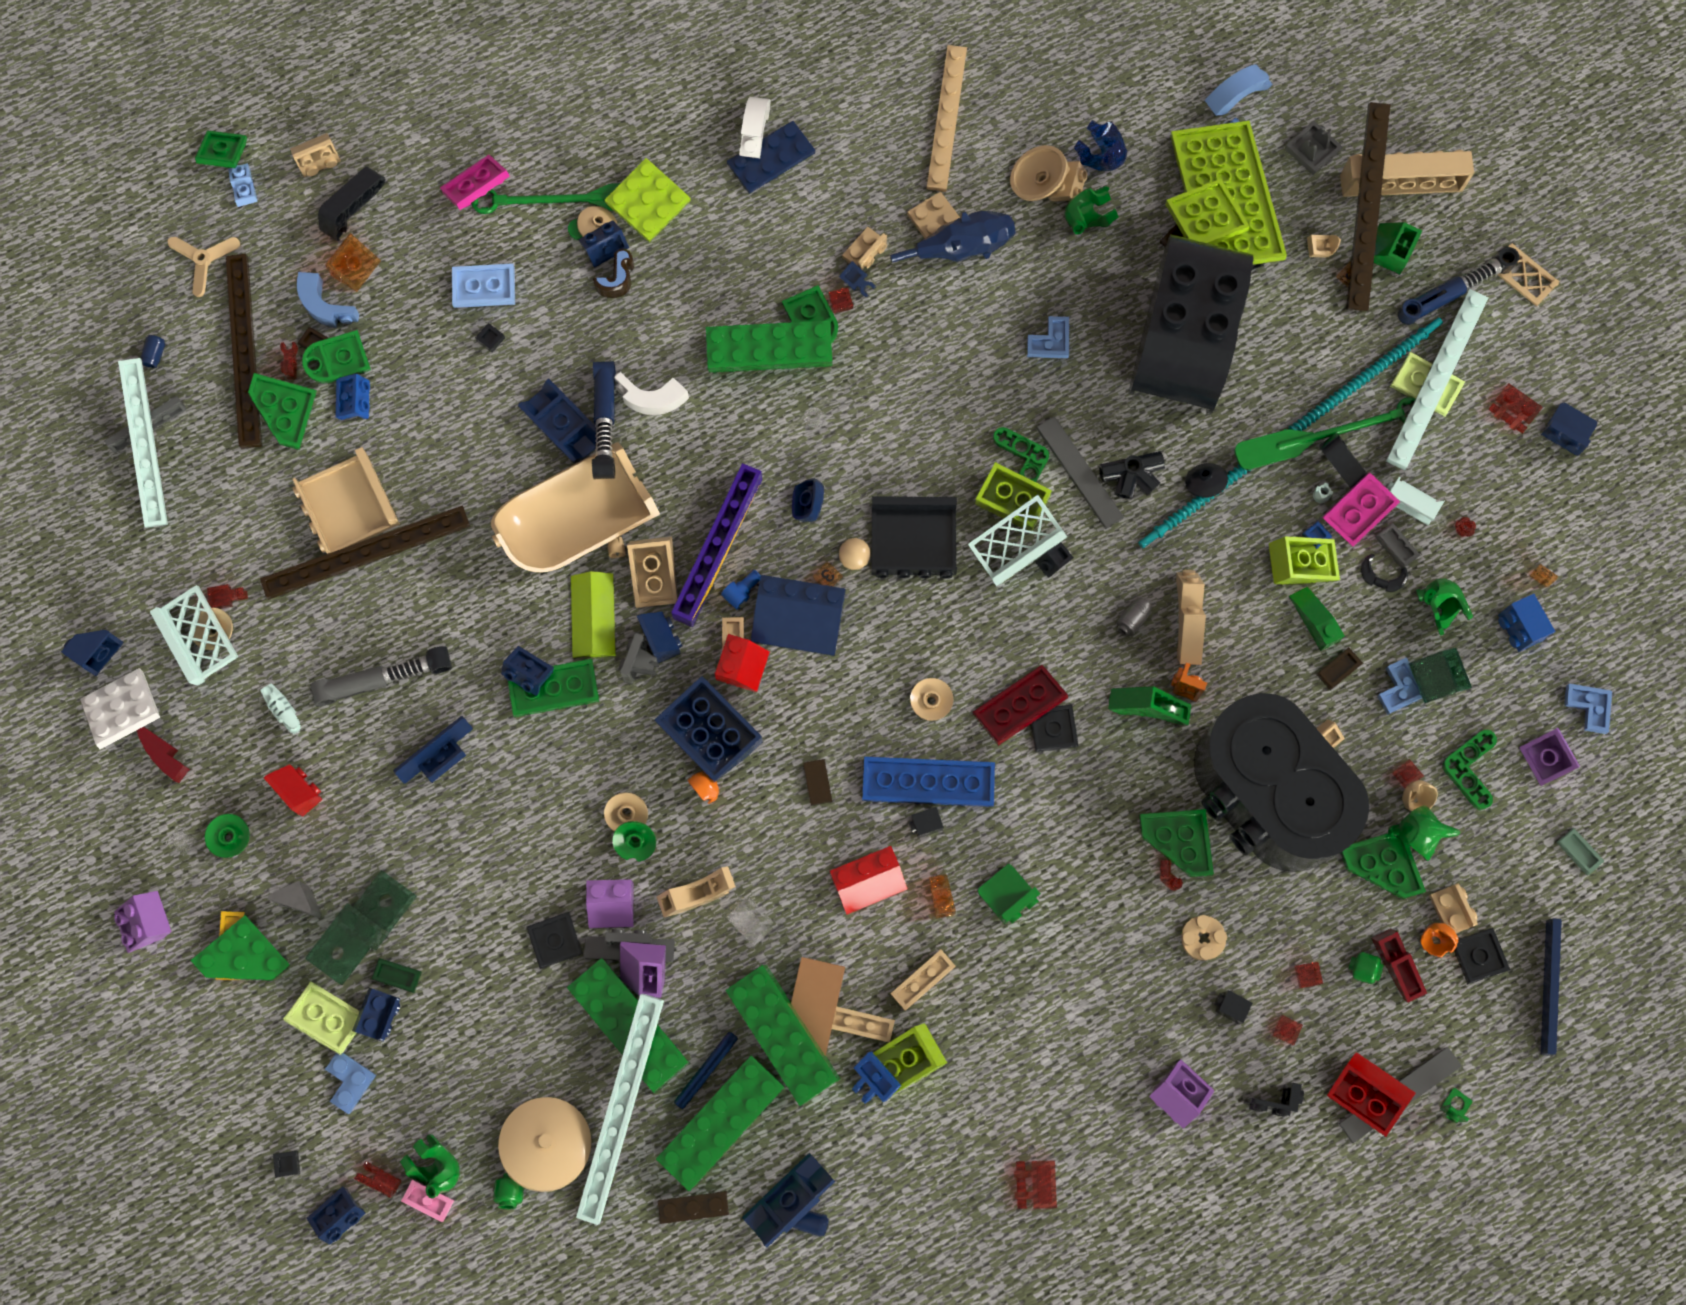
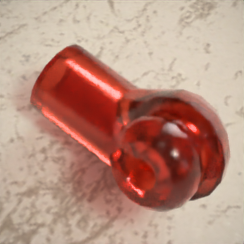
[1160,860,1183,891]

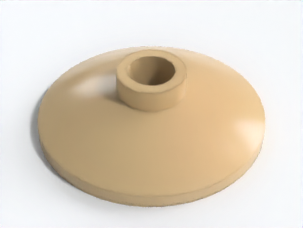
[577,206,618,237]
[193,608,233,650]
[910,678,953,721]
[604,793,648,831]

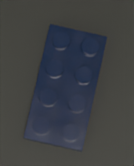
[727,121,816,194]

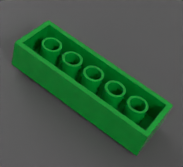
[706,320,833,373]
[567,958,690,1093]
[725,965,841,1106]
[656,1056,785,1192]

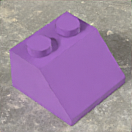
[586,879,634,928]
[1149,1059,1214,1129]

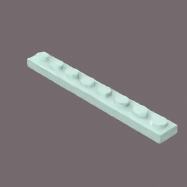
[118,358,168,528]

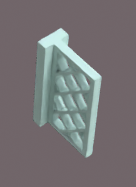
[968,495,1067,586]
[150,585,238,686]

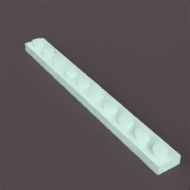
[1386,289,1489,470]
[576,994,664,1225]

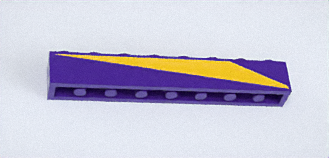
[671,463,763,627]

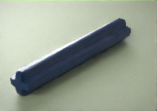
[674,1031,738,1109]

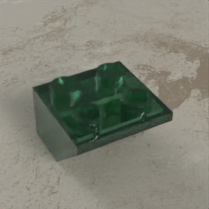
[1409,648,1472,704]

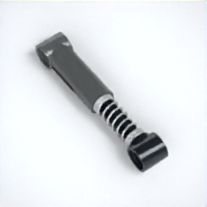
[310,646,452,707]

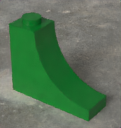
[1108,686,1191,726]

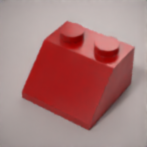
[715,634,770,692]
[263,764,323,817]

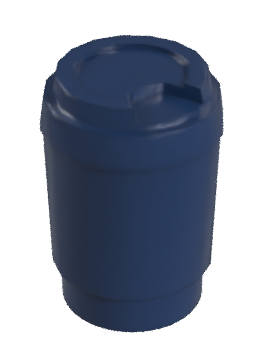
[140,335,165,368]
[793,1211,829,1237]

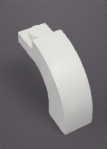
[739,97,771,159]
[614,372,689,415]

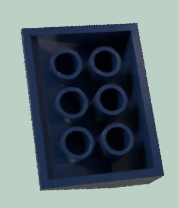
[750,575,846,656]
[654,676,763,782]

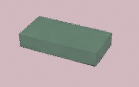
[1556,828,1604,876]

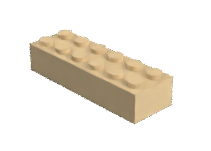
[1340,150,1474,197]

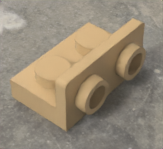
[842,227,887,270]
[1429,883,1478,933]

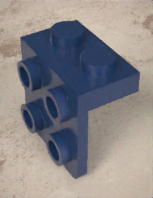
[1541,402,1597,456]

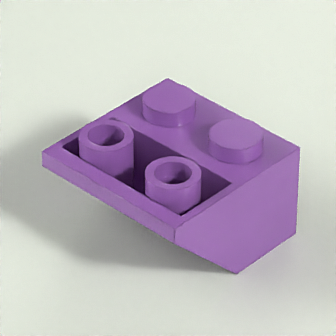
[114,891,171,953]
[620,942,666,998]

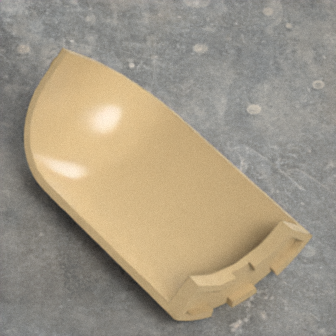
[491,442,660,572]

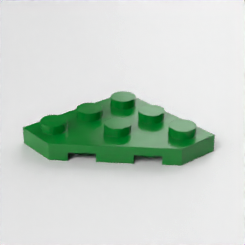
[248,373,317,450]
[1139,809,1214,877]
[1340,833,1426,899]
[191,915,290,981]

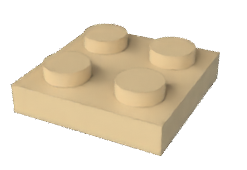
[907,191,960,238]

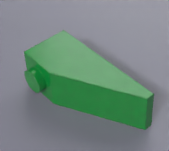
[1289,587,1345,651]

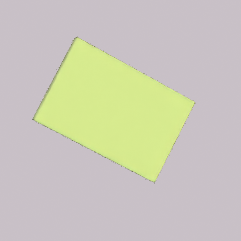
[1390,352,1465,417]
[283,982,360,1055]

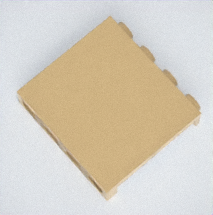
[292,447,400,554]

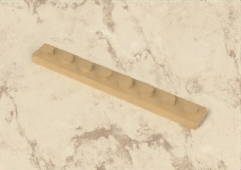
[927,45,967,192]

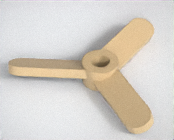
[168,237,240,297]

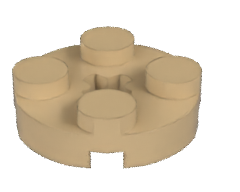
[1181,915,1227,961]

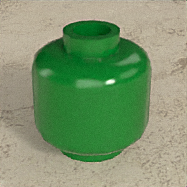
[1349,952,1384,984]
[493,1173,524,1210]

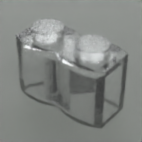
[723,896,773,948]

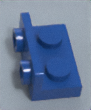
[335,374,370,420]

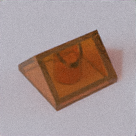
[325,233,381,292]

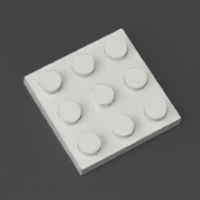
[80,668,160,749]

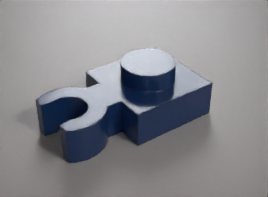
[839,261,876,297]

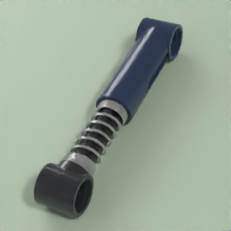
[1398,247,1519,325]
[592,361,616,480]

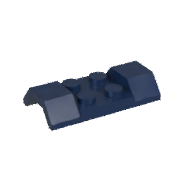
[518,378,598,463]
[742,1153,835,1248]

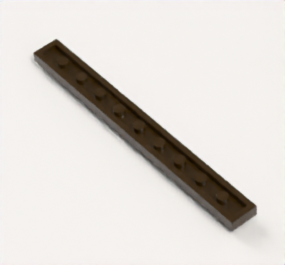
[1346,102,1391,311]
[226,253,262,449]
[260,505,471,600]

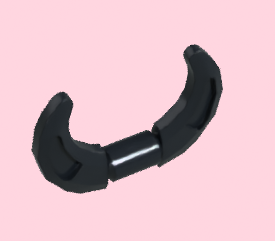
[1361,554,1408,592]

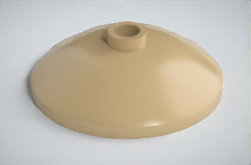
[1010,145,1068,201]

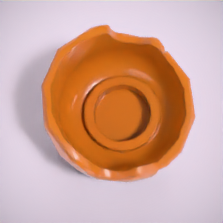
[687,771,719,804]
[1420,923,1458,957]

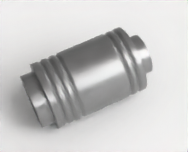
[1116,598,1152,636]

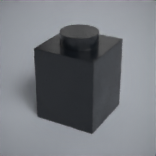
[908,807,944,839]
[1214,990,1253,1025]

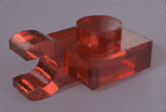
[280,342,298,380]
[207,584,248,609]

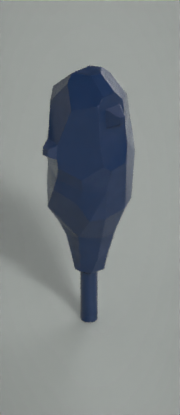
[890,211,1016,263]

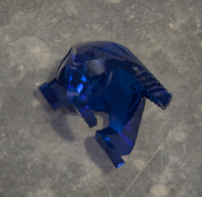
[1074,120,1128,171]

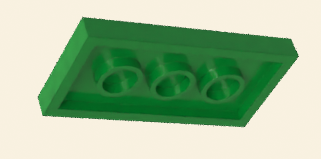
[508,659,600,718]

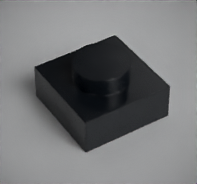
[475,323,505,353]
[273,1150,300,1178]

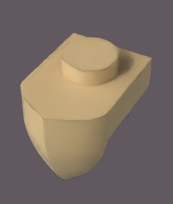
[1307,235,1341,258]

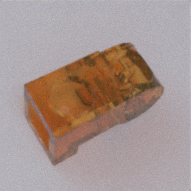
[929,874,956,919]

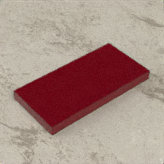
[973,665,1068,746]

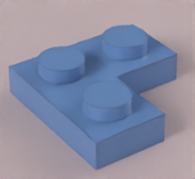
[1027,316,1069,358]
[1377,658,1427,715]
[1564,684,1612,734]
[325,1053,376,1114]

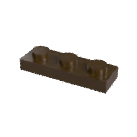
[658,1191,729,1224]

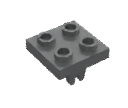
[1285,121,1343,175]
[619,633,659,685]

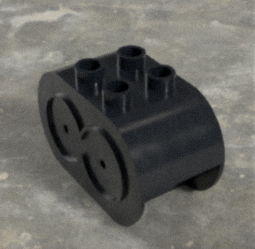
[1129,234,1253,415]
[1194,693,1369,872]

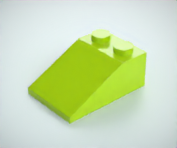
[1268,536,1340,585]
[873,1023,947,1096]

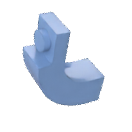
[1204,64,1273,115]
[297,272,359,328]

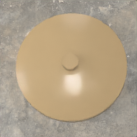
[498,1097,591,1192]

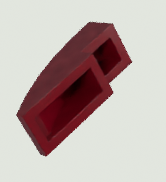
[136,726,190,783]
[1371,928,1427,1003]

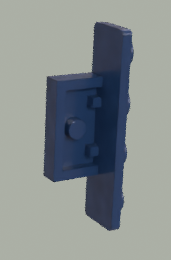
[393,716,473,784]

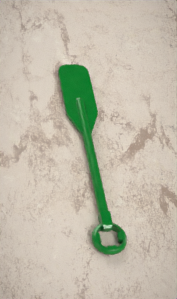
[471,183,621,214]
[1234,397,1416,470]

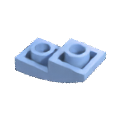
[228,163,258,207]

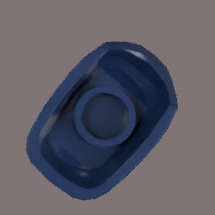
[792,478,824,522]

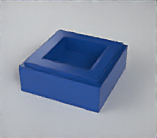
[1302,521,1332,549]

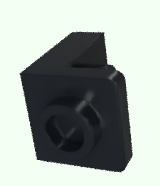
[1036,542,1074,578]

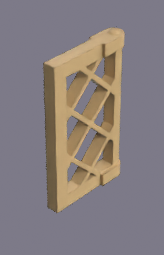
[1497,243,1560,307]

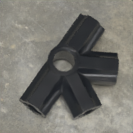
[1099,451,1165,499]

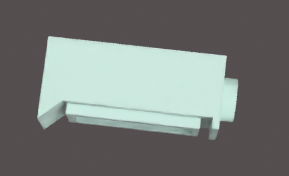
[1386,477,1444,525]

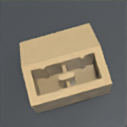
[290,133,341,177]

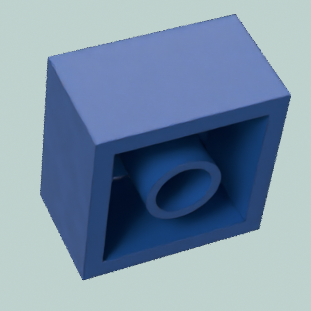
[1498,594,1556,652]

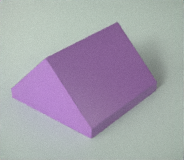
[1519,728,1580,786]

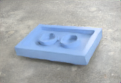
[452,264,515,308]

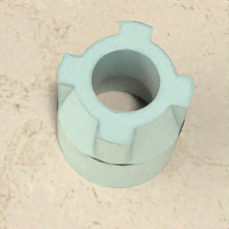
[1313,483,1333,503]

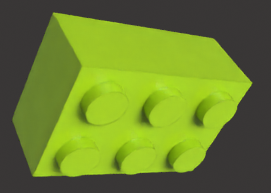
[975,462,1052,531]

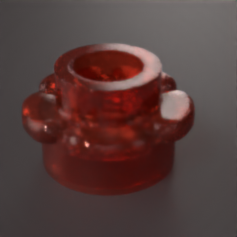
[1455,517,1476,537]

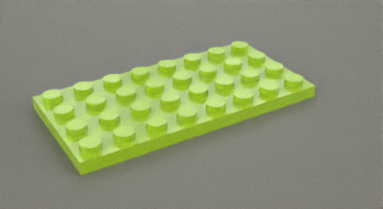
[1170,120,1287,265]

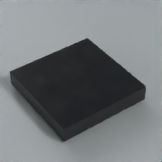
[1031,704,1079,752]
[527,912,583,969]
[1454,928,1510,984]

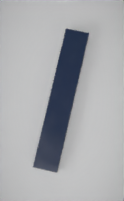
[1540,918,1562,1056]

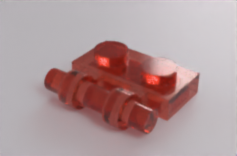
[1488,383,1543,434]
[1014,1161,1057,1209]

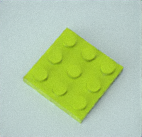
[605,158,691,242]
[1165,179,1250,245]

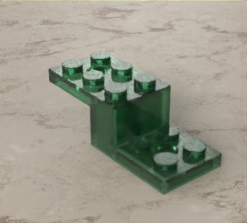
[305,870,417,985]

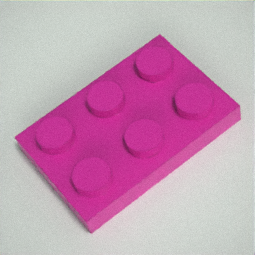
[440,155,510,210]
[1322,472,1400,547]

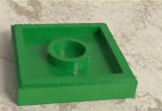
[195,130,247,168]

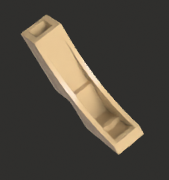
[1176,570,1206,665]

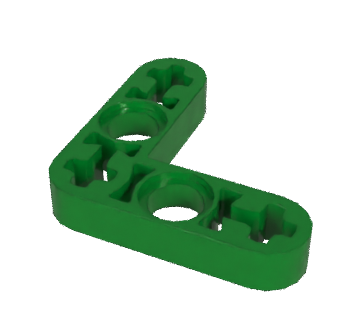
[993,427,1049,482]
[1442,730,1497,810]

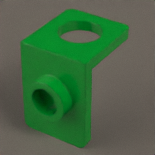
[1440,1088,1472,1123]

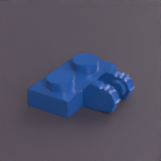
[852,1052,901,1104]

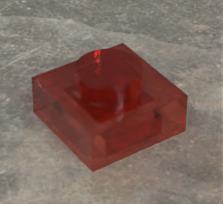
[828,287,853,314]
[1392,759,1424,788]
[1294,962,1323,989]
[1272,1015,1303,1046]

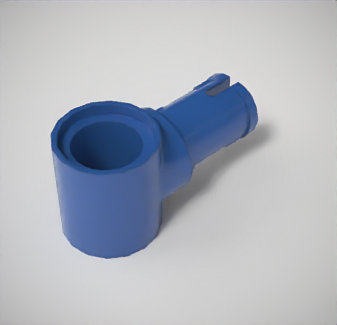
[721,569,761,610]

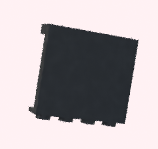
[872,496,957,579]

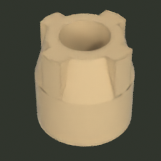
[608,536,626,558]

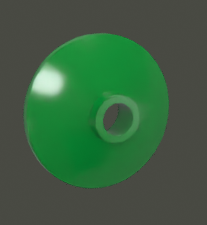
[205,814,250,858]
[612,821,657,862]

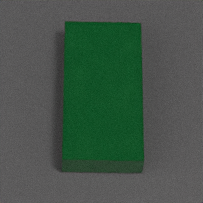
[371,958,422,993]

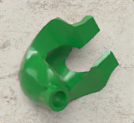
[1064,186,1119,235]
[1416,579,1473,636]
[1388,805,1461,861]
[400,1134,460,1199]

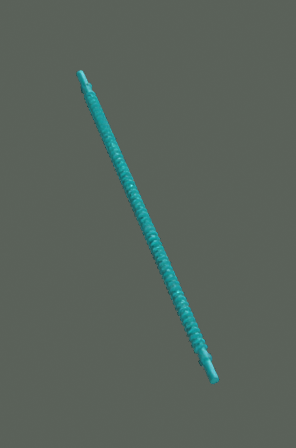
[1138,317,1443,549]

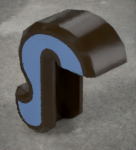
[593,248,634,298]

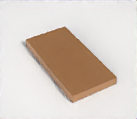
[791,957,845,1056]

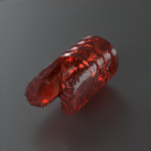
[354,1161,401,1199]

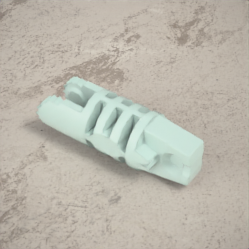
[260,683,301,734]

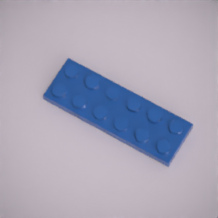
[862,757,995,807]

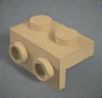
[1048,161,1087,201]

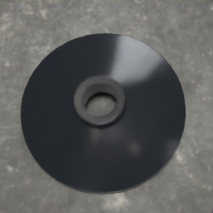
[1185,463,1228,498]

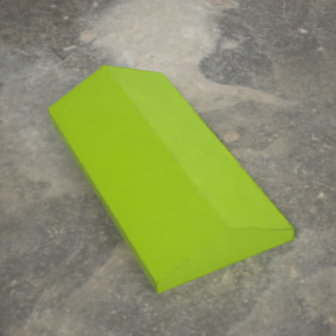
[571,571,616,658]

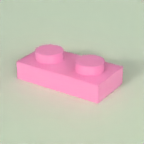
[401,1180,454,1222]

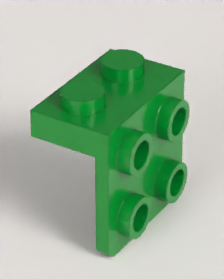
[978,864,1041,925]

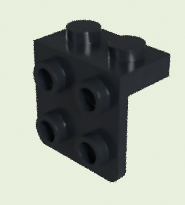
[1244,1083,1304,1117]

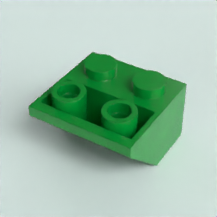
[1374,222,1422,275]

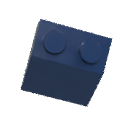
[637,611,683,664]
[61,630,124,676]

